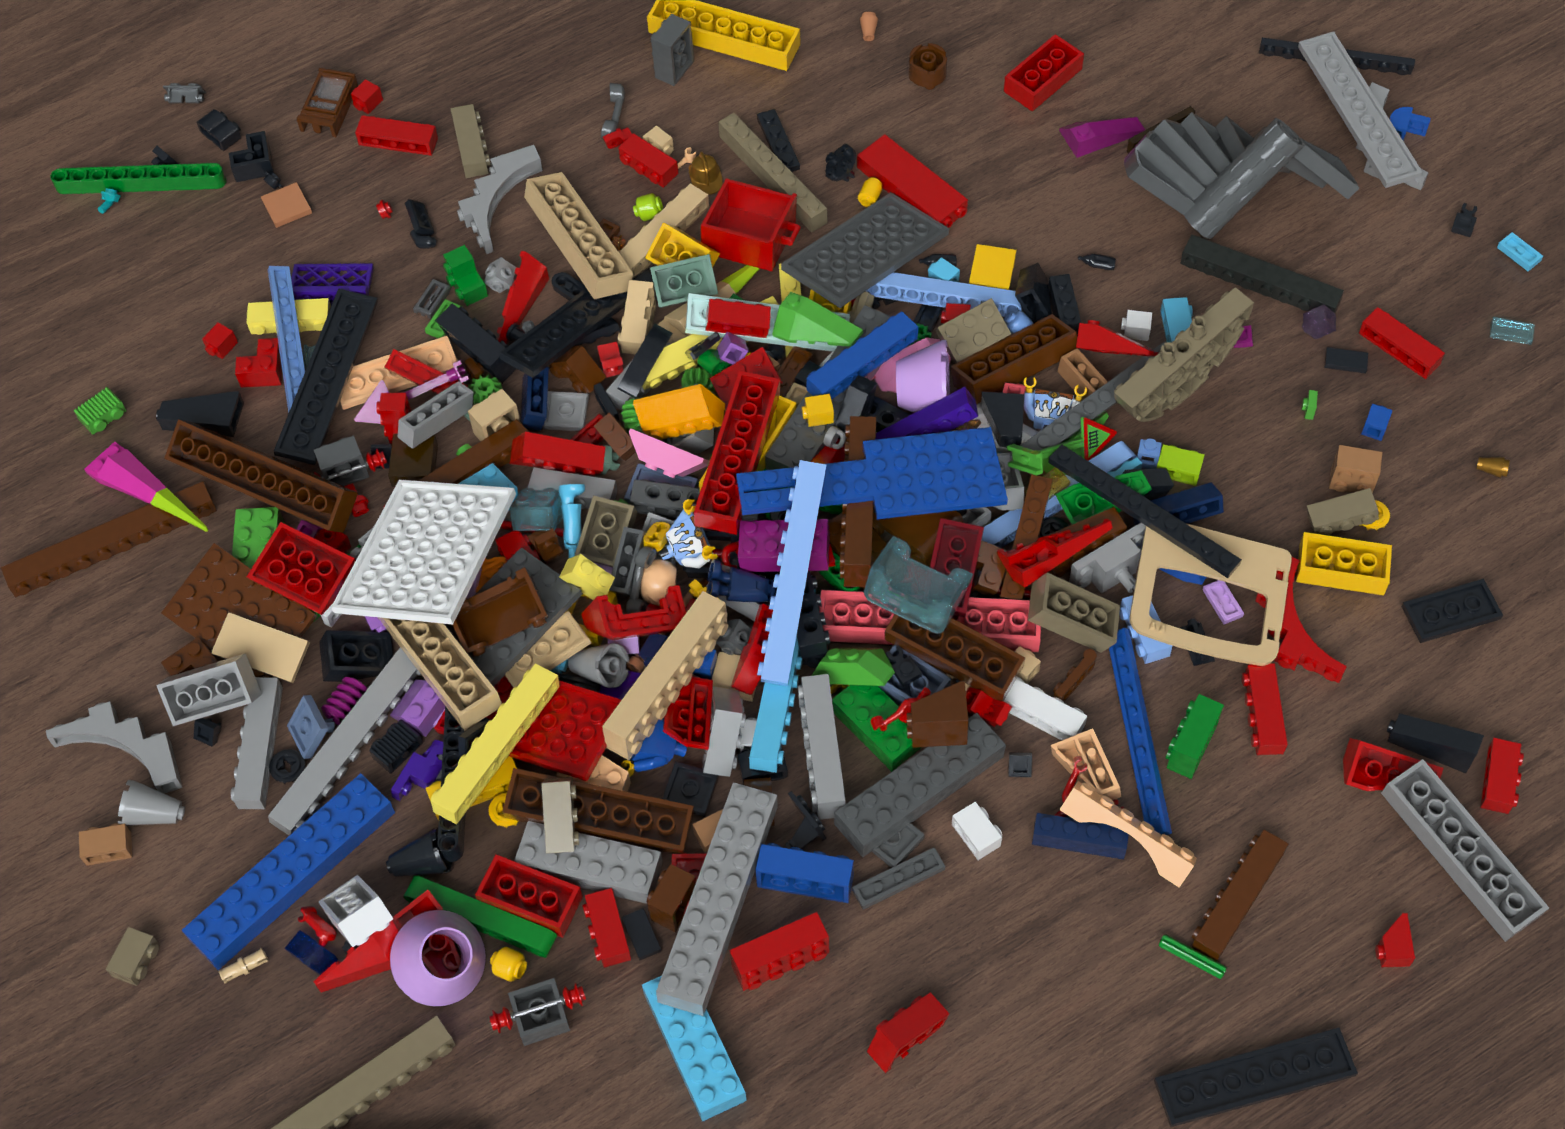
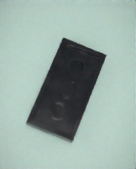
[1401,579,1503,643]

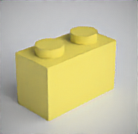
[559,554,615,600]

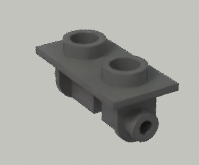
[163,83,206,104]

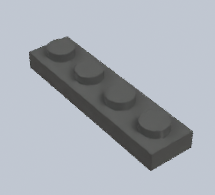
[852,848,945,910]

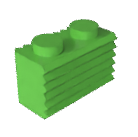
[74,387,126,435]

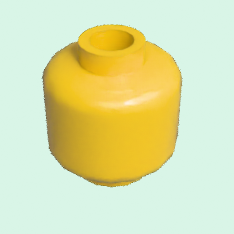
[490,947,527,982]

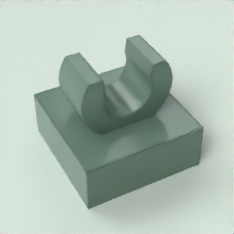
[599,445,620,475]

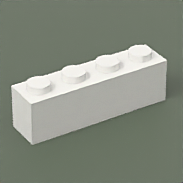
[995,677,1087,740]

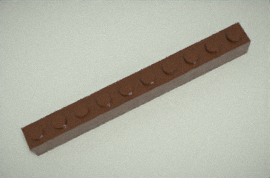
[1,481,217,598]

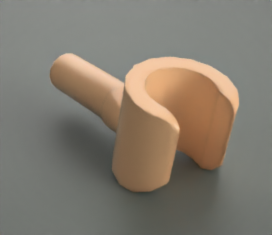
[678,147,696,169]

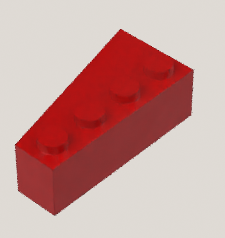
[510,431,606,477]

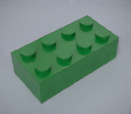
[832,685,922,772]

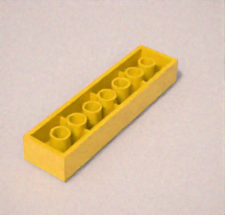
[647,0,801,71]

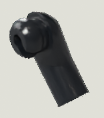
[410,229,437,249]

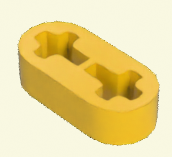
[643,522,671,552]

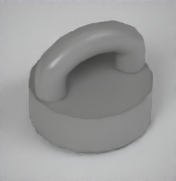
[823,426,846,449]

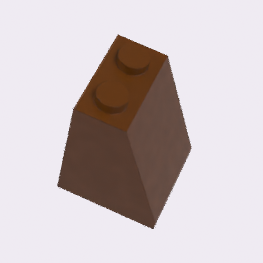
[907,681,968,747]

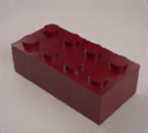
[922,518,984,617]

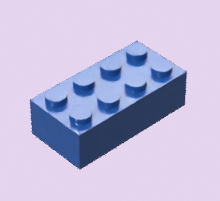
[756,843,854,903]

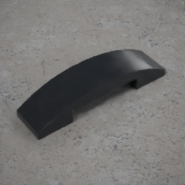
[617,324,673,399]

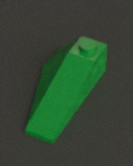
[1055,471,1152,525]

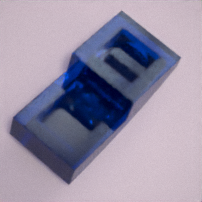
[284,930,338,976]

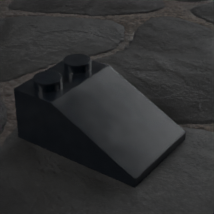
[319,630,393,682]

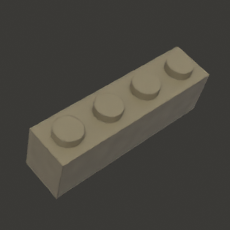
[451,104,491,178]

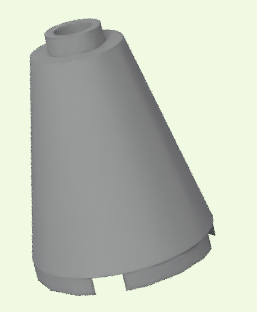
[568,643,629,688]
[118,780,185,825]

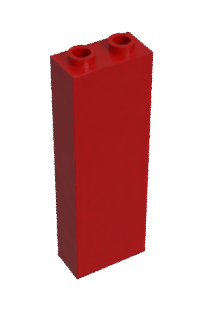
[857,134,968,228]

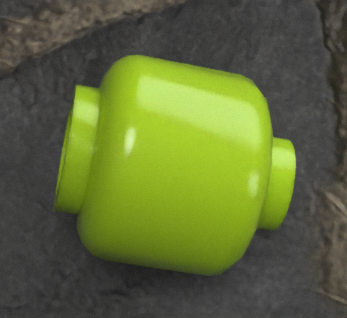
[633,193,663,221]

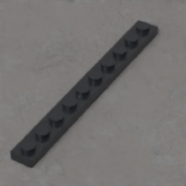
[1048,444,1242,578]

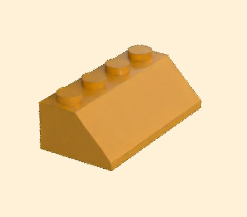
[633,384,725,441]

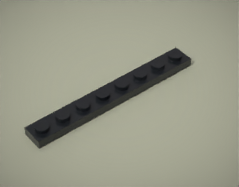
[1259,37,1415,75]

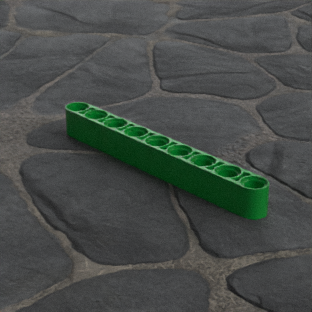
[50,163,226,194]

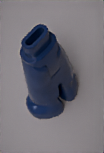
[706,559,777,602]

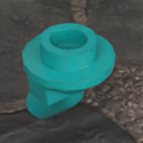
[98,188,121,214]

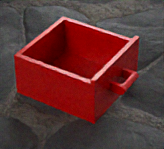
[701,178,801,271]

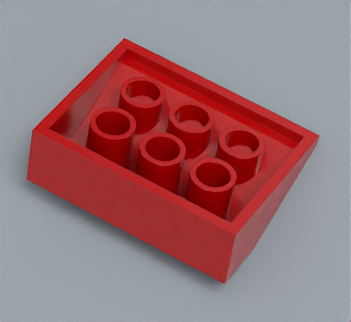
[246,522,356,615]

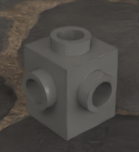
[716,619,752,655]

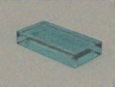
[1490,317,1535,345]

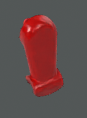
[298,906,337,947]

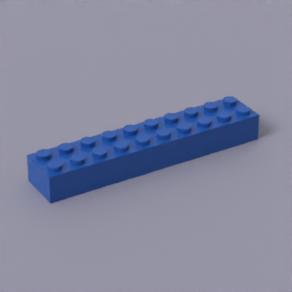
[182,773,395,970]

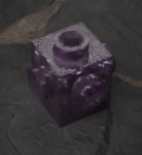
[1302,305,1336,340]

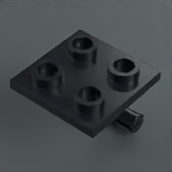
[786,791,826,849]

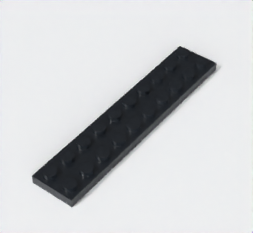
[274,288,378,465]

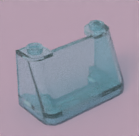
[864,536,973,633]

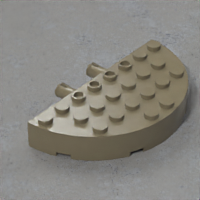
[1114,287,1254,422]

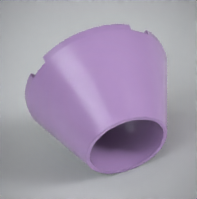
[896,340,950,413]
[390,910,486,1006]

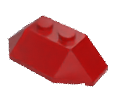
[663,677,713,750]

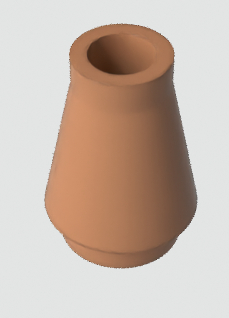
[860,12,878,41]

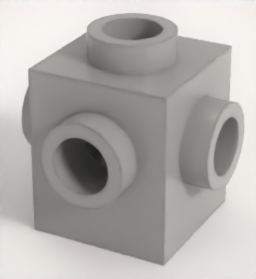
[484,257,517,293]

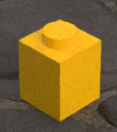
[801,394,834,427]

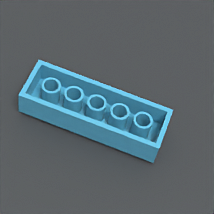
[642,976,747,1122]

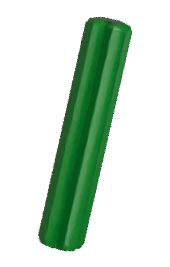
[1159,934,1227,979]

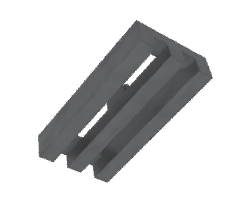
[413,279,451,319]

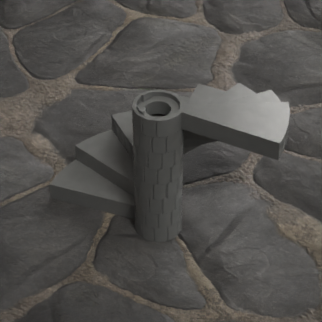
[1124,112,1359,239]

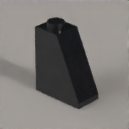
[1015,263,1052,324]
[835,375,877,442]
[981,392,1024,448]
[1122,468,1174,501]

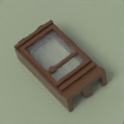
[296,68,358,138]

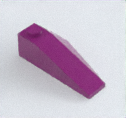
[1059,117,1145,158]

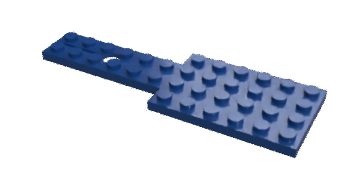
[736,427,1008,519]

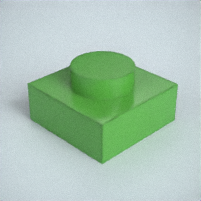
[1302,390,1318,420]

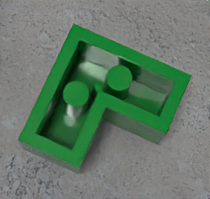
[443,245,488,306]

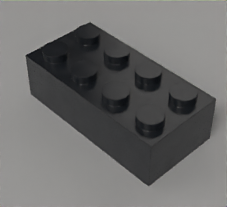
[435,303,516,384]

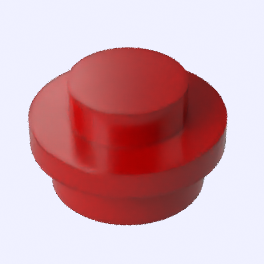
[376,199,393,219]

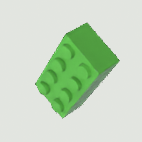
[232,507,284,569]

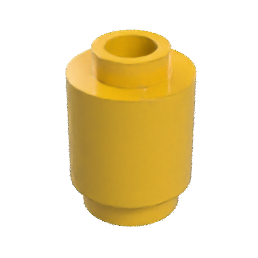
[858,178,882,207]

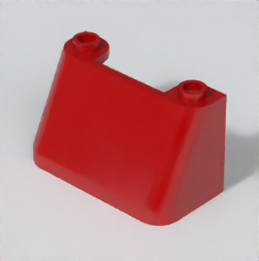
[581,585,686,640]

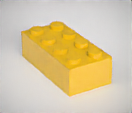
[1296,532,1392,595]

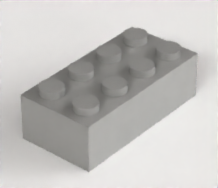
[156,653,262,726]

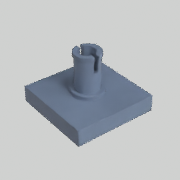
[287,695,335,759]

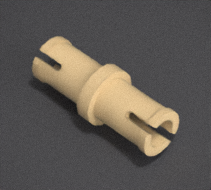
[218,948,269,984]

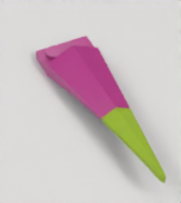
[84,442,208,532]

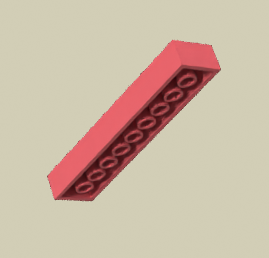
[819,590,1041,652]

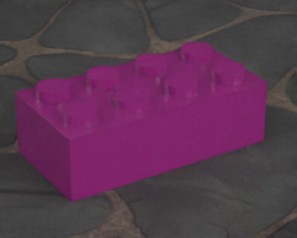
[738,519,830,572]

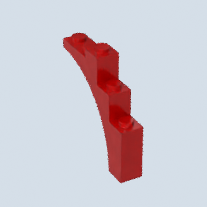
[1255,556,1347,683]

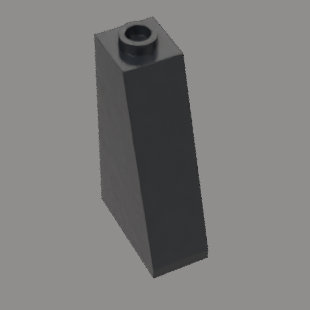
[156,391,244,437]
[1386,713,1484,774]

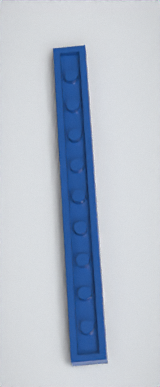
[1109,628,1172,835]

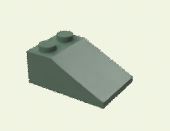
[650,254,718,308]

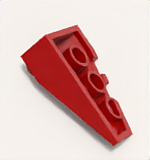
[392,890,461,979]
[313,920,399,993]

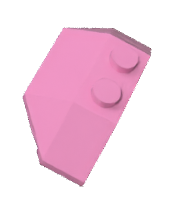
[874,338,951,393]
[629,428,710,479]

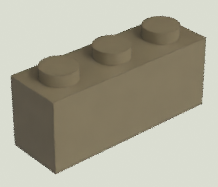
[1307,488,1379,536]

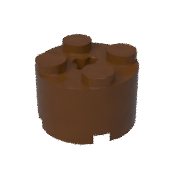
[909,43,947,90]

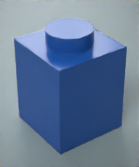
[1361,404,1393,441]
[692,649,717,680]

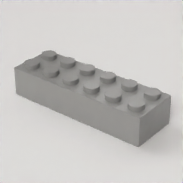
[798,674,845,820]
[514,821,663,904]

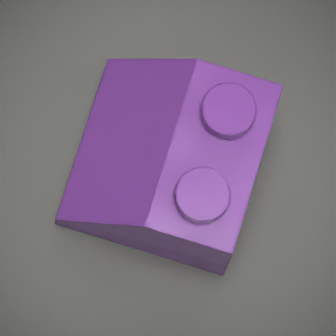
[390,680,445,737]

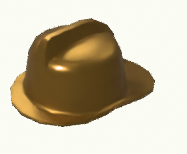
[689,152,723,195]

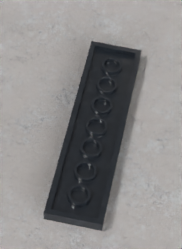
[500,288,627,378]
[1154,1027,1358,1127]

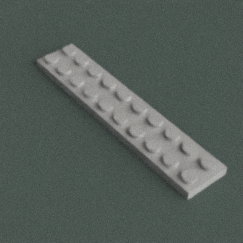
[1298,32,1423,188]

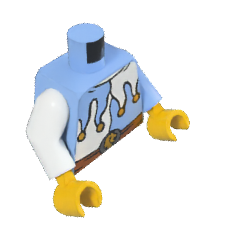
[1023,377,1088,430]
[659,499,718,568]

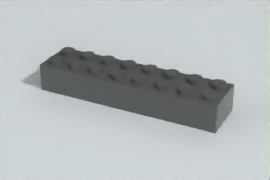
[834,713,1006,857]

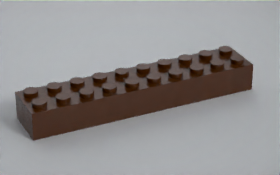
[164,419,358,533]

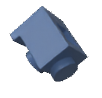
[1137,439,1162,469]

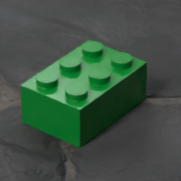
[1165,694,1224,779]

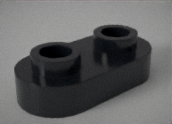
[551,272,586,301]

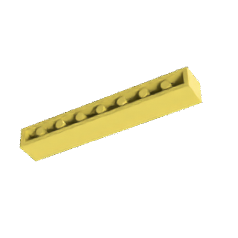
[643,296,779,390]
[431,663,560,825]

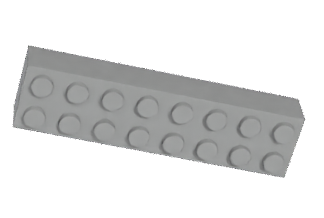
[1381,759,1549,942]

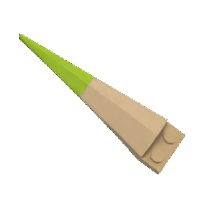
[657,265,760,344]

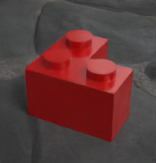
[235,338,282,388]

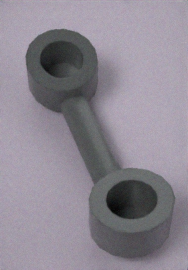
[601,83,625,139]
[626,546,657,614]

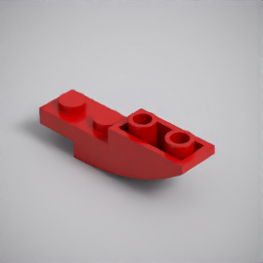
[731,603,773,695]

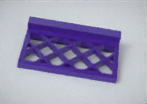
[291,263,374,306]

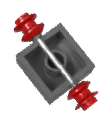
[314,435,387,487]
[489,978,586,1046]

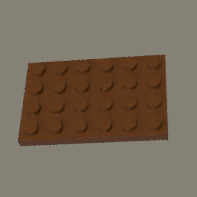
[161,543,317,678]

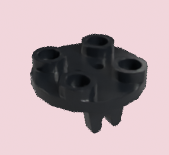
[825,144,856,182]

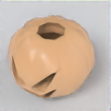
[640,559,677,606]

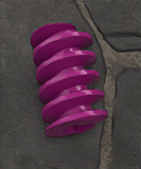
[321,677,368,725]

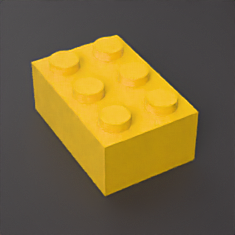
[645,222,720,268]

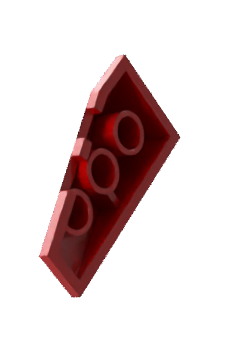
[1076,320,1159,357]
[1343,738,1444,791]

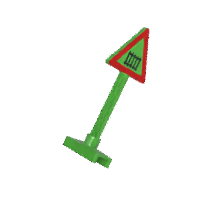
[1007,417,1117,475]

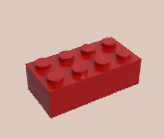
[1004,34,1084,112]
[475,854,583,938]
[730,912,829,991]

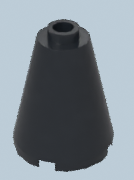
[386,827,454,877]

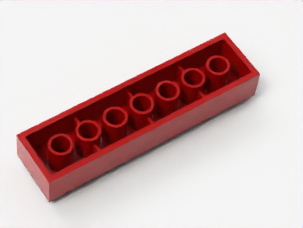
[694,371,780,535]

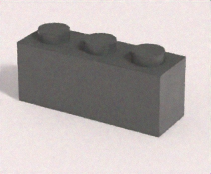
[609,527,646,597]

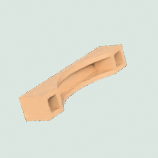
[1060,781,1197,887]

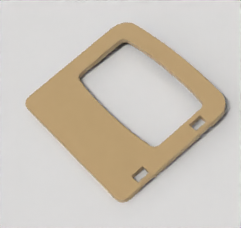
[1129,524,1292,666]

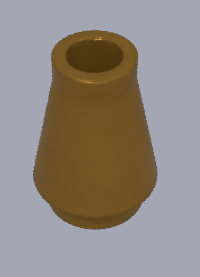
[1477,457,1510,478]

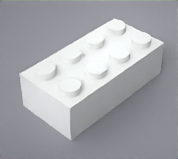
[318,875,393,947]

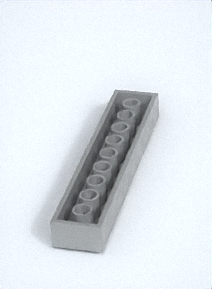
[656,782,778,1016]

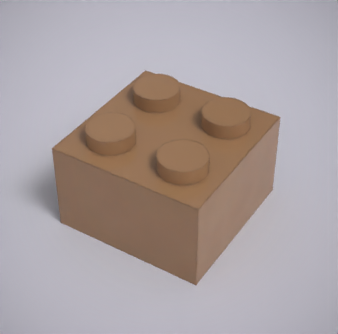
[1329,445,1382,493]

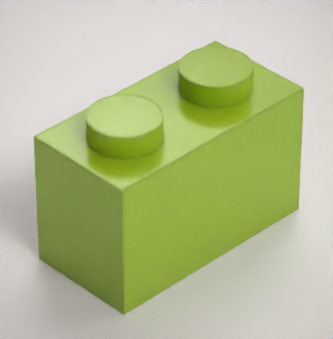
[1157,444,1205,486]

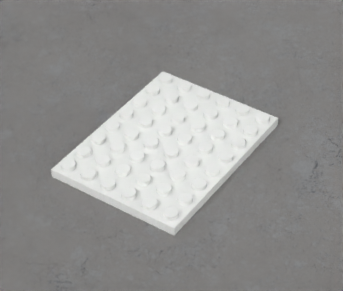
[331,480,516,624]

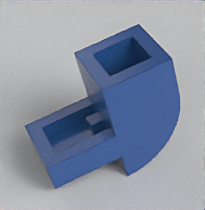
[1389,107,1431,140]

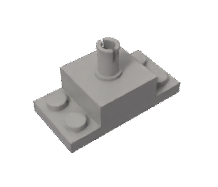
[1069,523,1146,594]

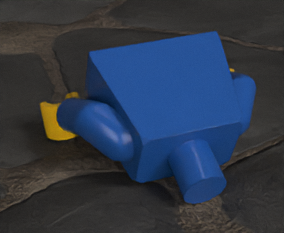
[621,718,687,777]

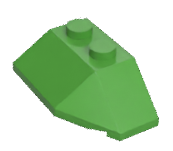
[812,648,895,686]

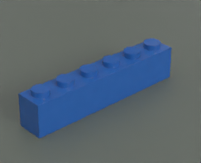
[807,311,919,400]

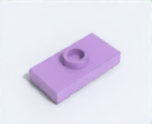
[1202,580,1244,625]

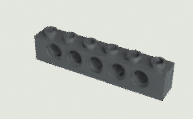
[630,479,758,521]

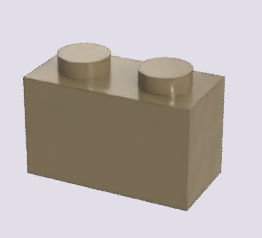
[106,927,159,986]

